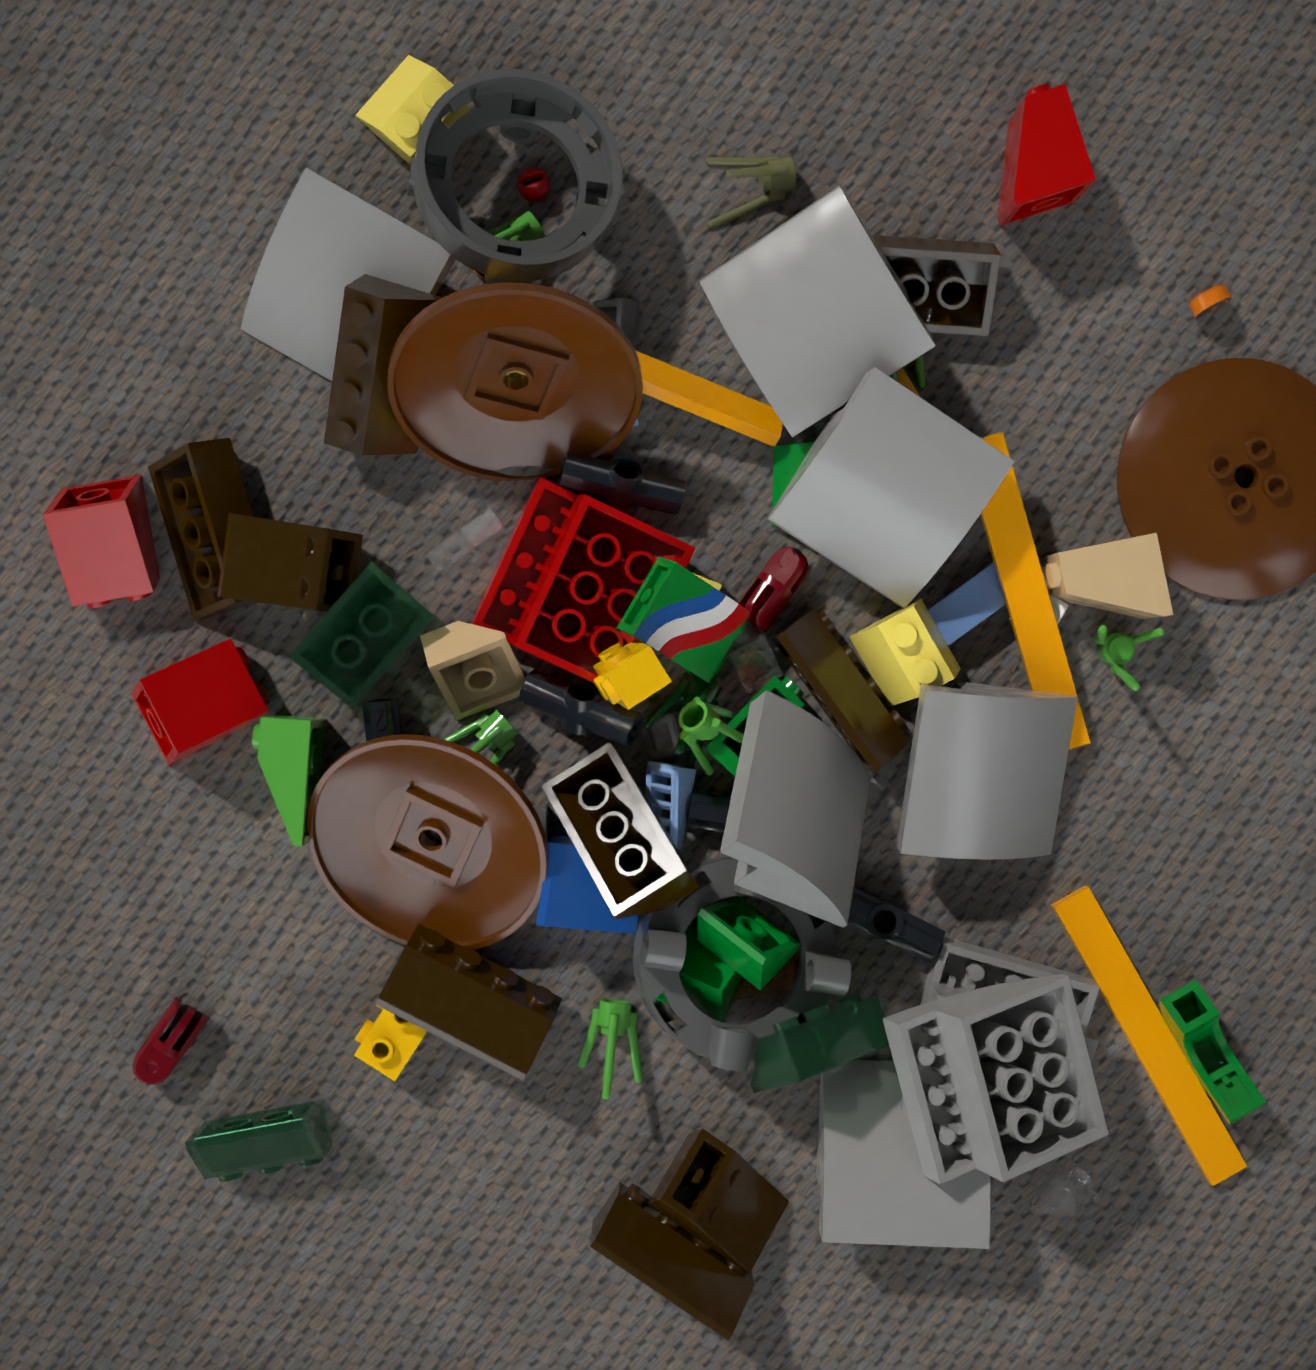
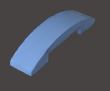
[927,561,1006,645]

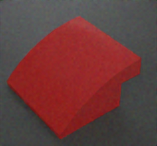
[470,477,695,683]

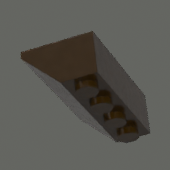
[872,235,1001,336]
[324,274,442,456]
[148,438,258,621]
[771,609,910,773]
[541,742,700,919]
[375,923,562,1081]
[590,1182,754,1341]

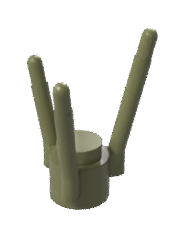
[705,156,796,229]

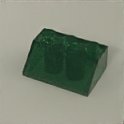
[288,561,435,709]
[751,993,889,1093]
[185,1099,333,1182]

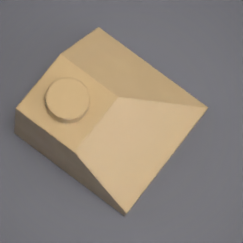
[420,621,526,721]

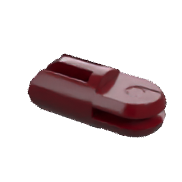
[738,546,809,632]
[133,997,210,1085]

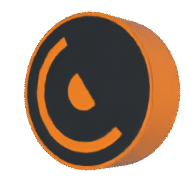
[1188,284,1233,319]

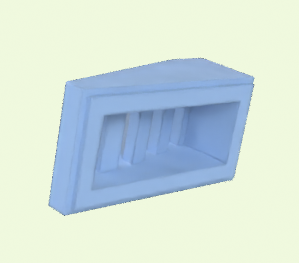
[645,761,696,849]

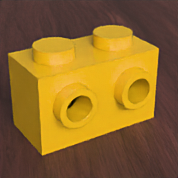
[593,640,672,710]
[354,1005,427,1081]

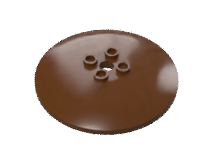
[387,282,643,481]
[1116,358,1316,600]
[306,734,549,950]

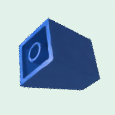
[536,835,643,934]

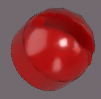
[518,167,550,202]

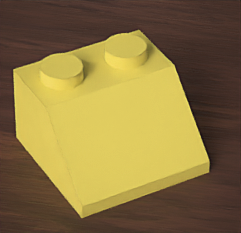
[355,55,470,164]
[850,598,961,707]

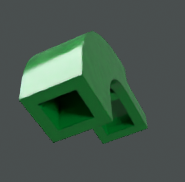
[1160,979,1266,1125]

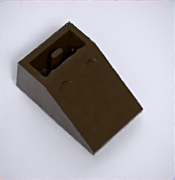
[217,513,363,616]
[648,1128,789,1273]

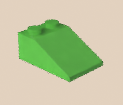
[252,715,326,846]

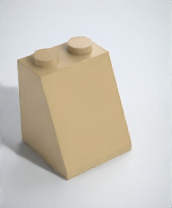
[1040,533,1173,619]

